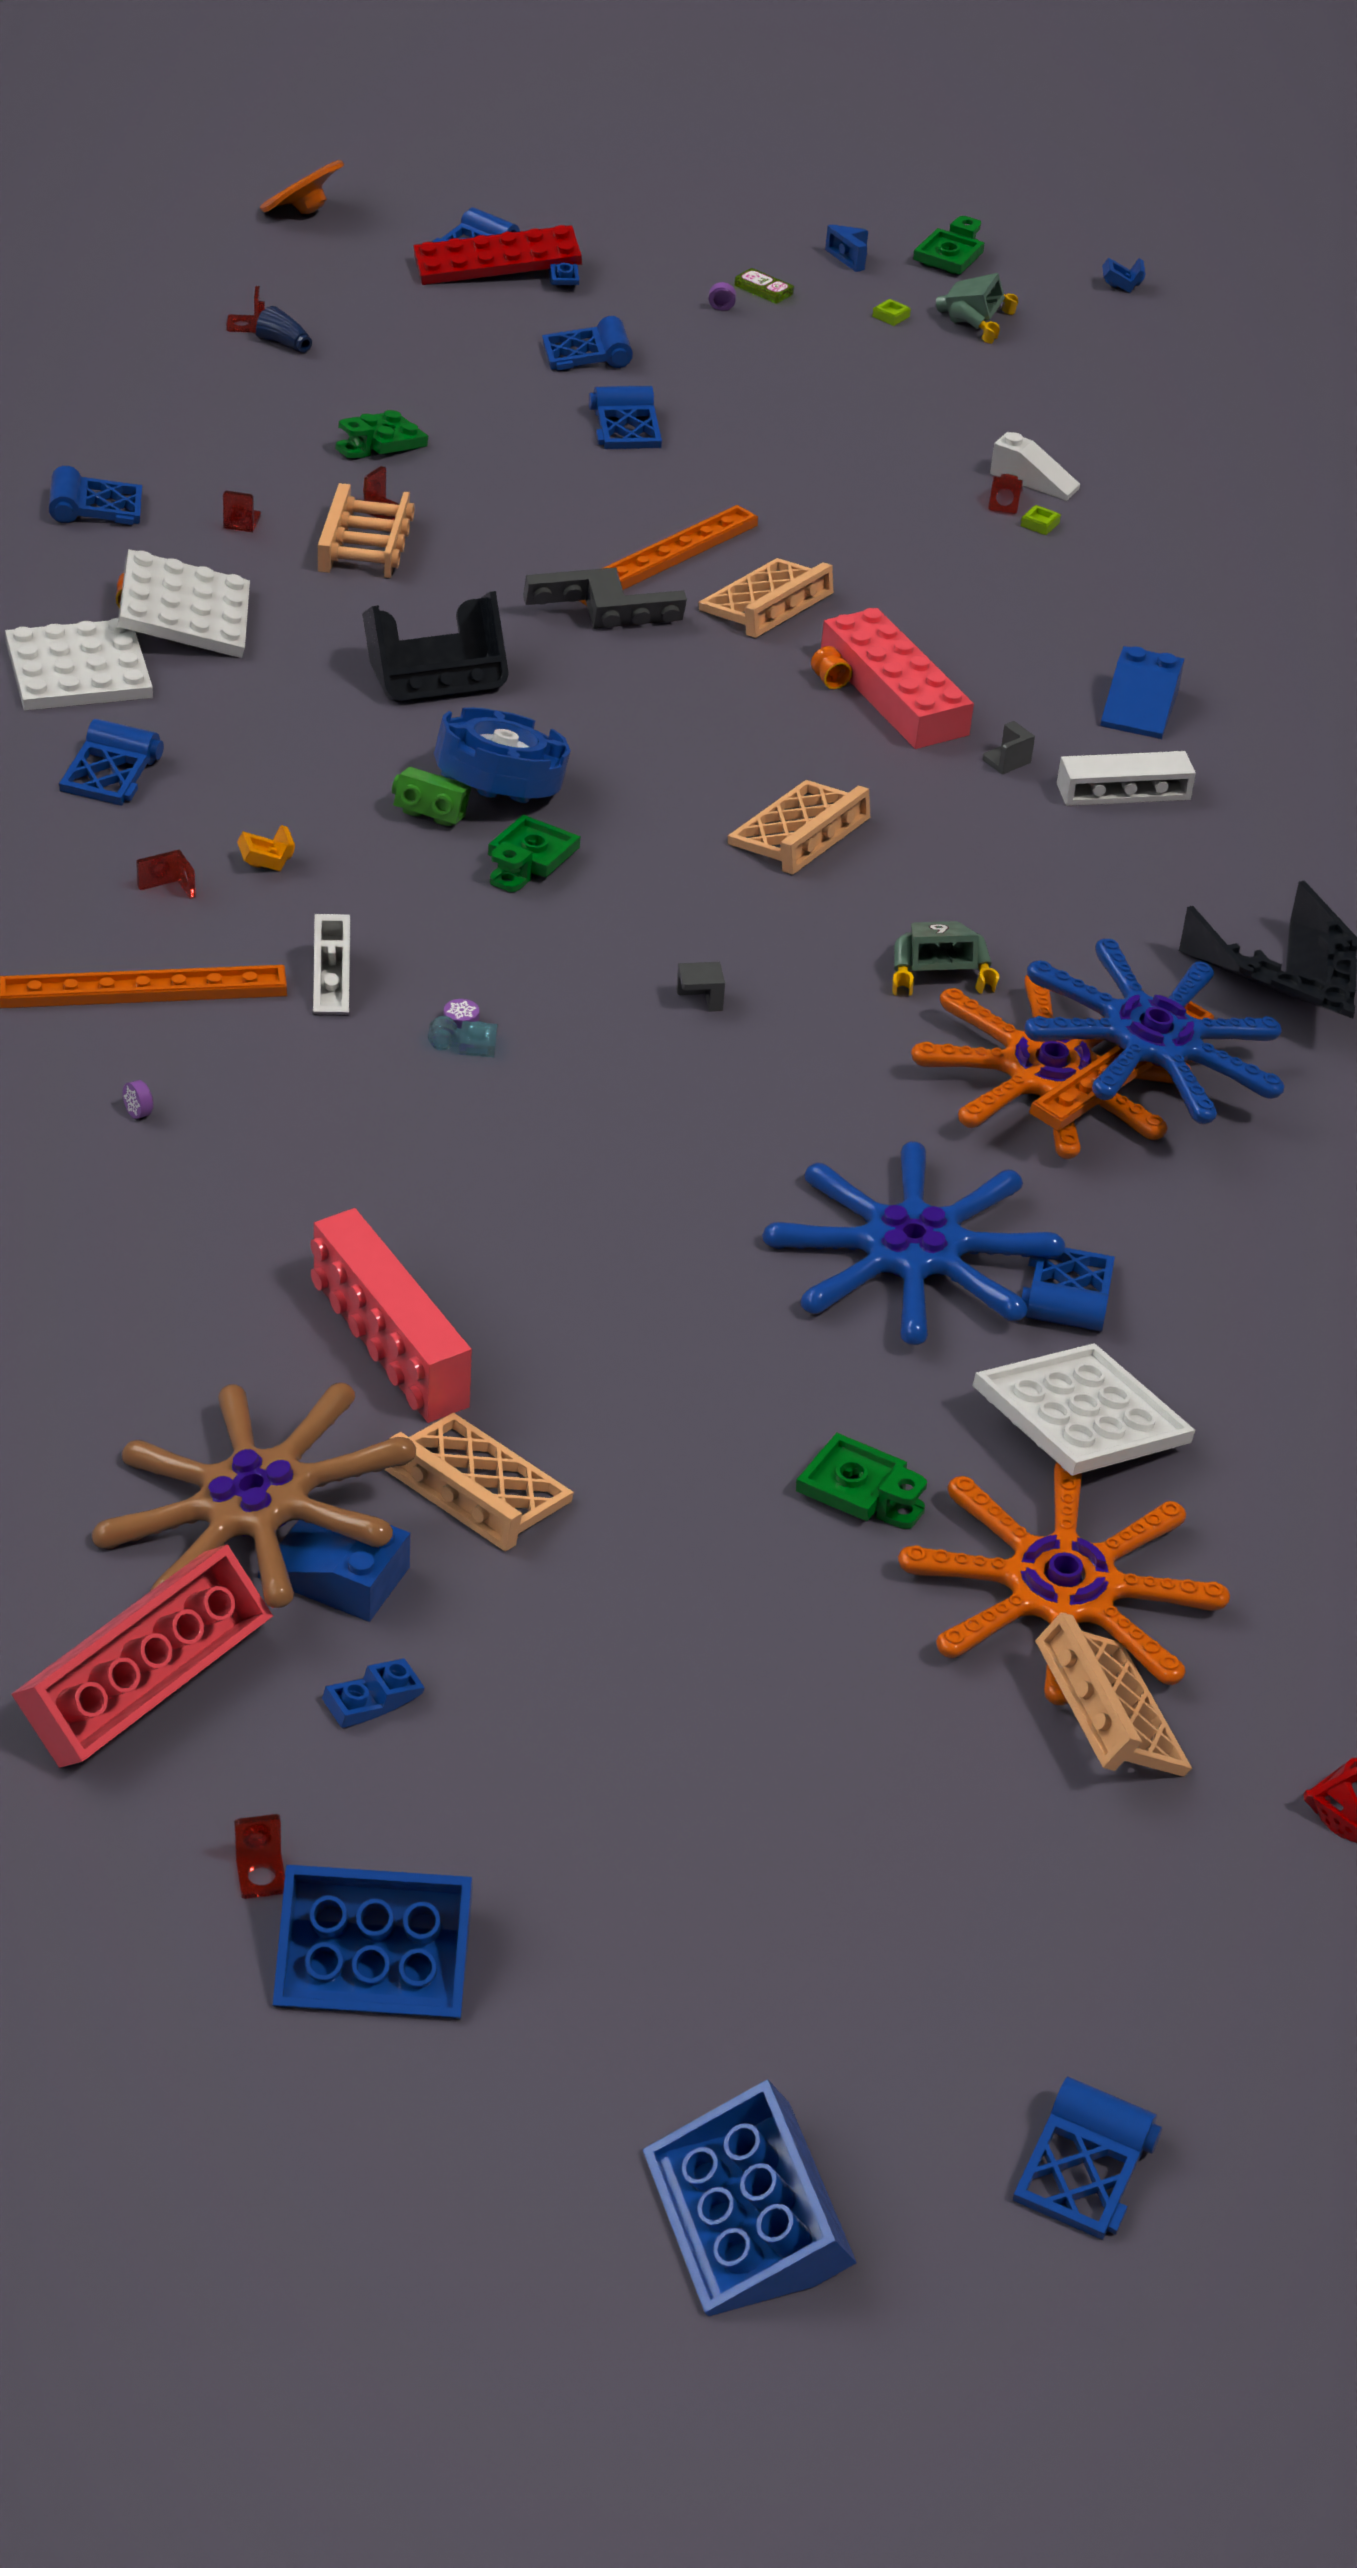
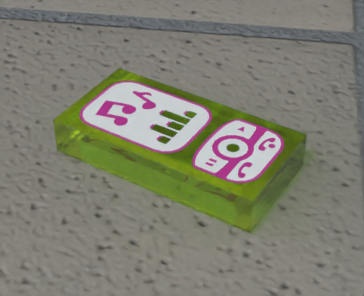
[735,268,794,304]

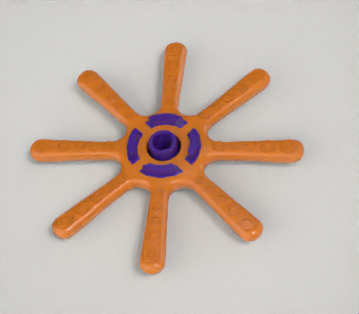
[911,975,1191,1159]
[898,1462,1230,1705]

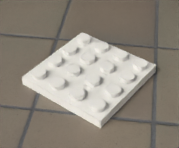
[117,549,250,658]
[5,618,153,711]
[972,1343,1195,1476]

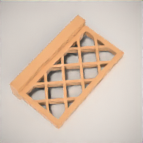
[698,558,834,638]
[727,780,871,875]
[384,1412,574,1552]
[1035,1612,1192,1777]

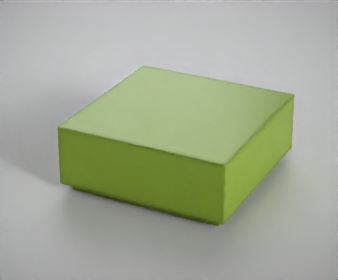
[872,299,911,326]
[1020,505,1061,535]

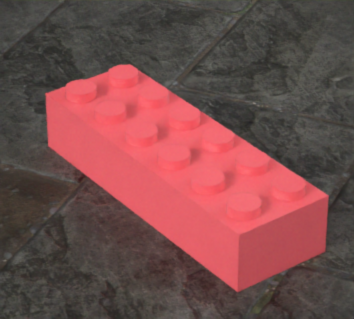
[821,608,974,749]
[310,1208,472,1423]
[11,1544,273,1768]

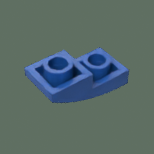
[548,263,579,285]
[322,1658,425,1728]

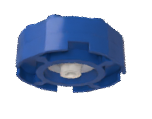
[434,707,571,803]

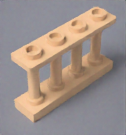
[318,483,415,578]

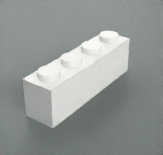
[1057,751,1196,806]

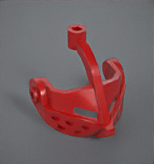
[1303,1757,1357,1843]

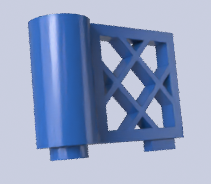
[432,207,520,242]
[542,316,633,370]
[589,386,662,449]
[49,466,142,525]
[59,719,164,806]
[1022,1248,1115,1331]
[1013,2076,1162,2240]

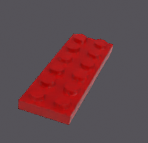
[413,225,582,285]

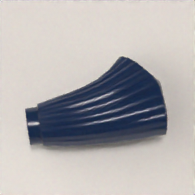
[256,306,312,352]

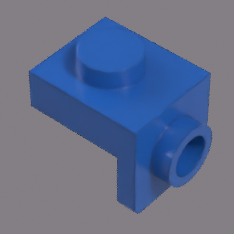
[1102,257,1146,293]

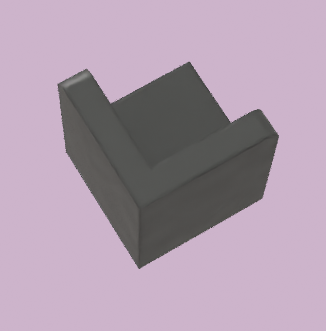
[983,721,1035,775]
[676,962,725,1012]

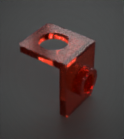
[227,286,265,333]
[363,466,400,520]
[988,474,1024,514]
[223,491,261,533]
[136,849,196,899]
[234,1814,285,1899]

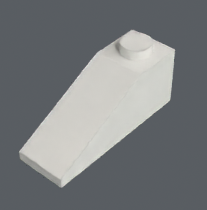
[990,432,1080,501]
[313,914,350,1015]

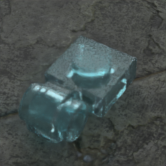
[428,1016,498,1058]

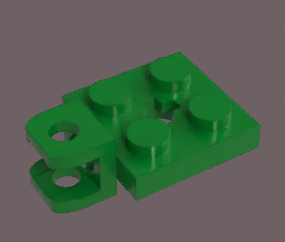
[913,216,985,274]
[335,410,429,458]
[488,815,581,892]
[796,1432,927,1529]

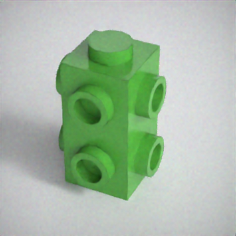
[392,767,472,826]

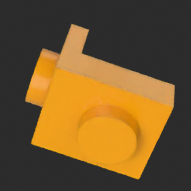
[237,825,295,872]

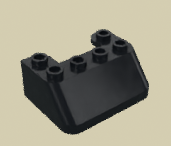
[362,591,509,702]

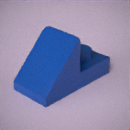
[825,225,868,272]

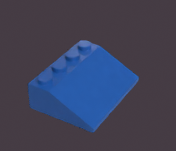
[273,1864,473,2019]
[642,2079,857,2316]

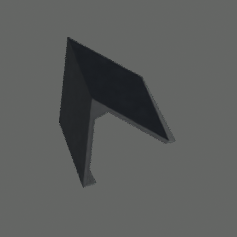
[1179,880,1357,1019]

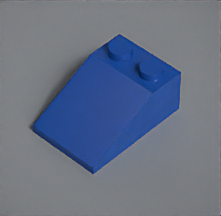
[1100,646,1184,739]
[258,1520,411,1622]

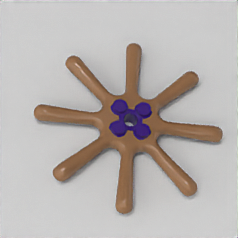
[92,1382,416,1608]

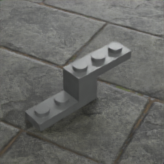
[523,567,687,628]

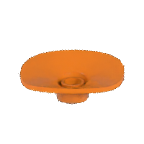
[260,160,344,214]

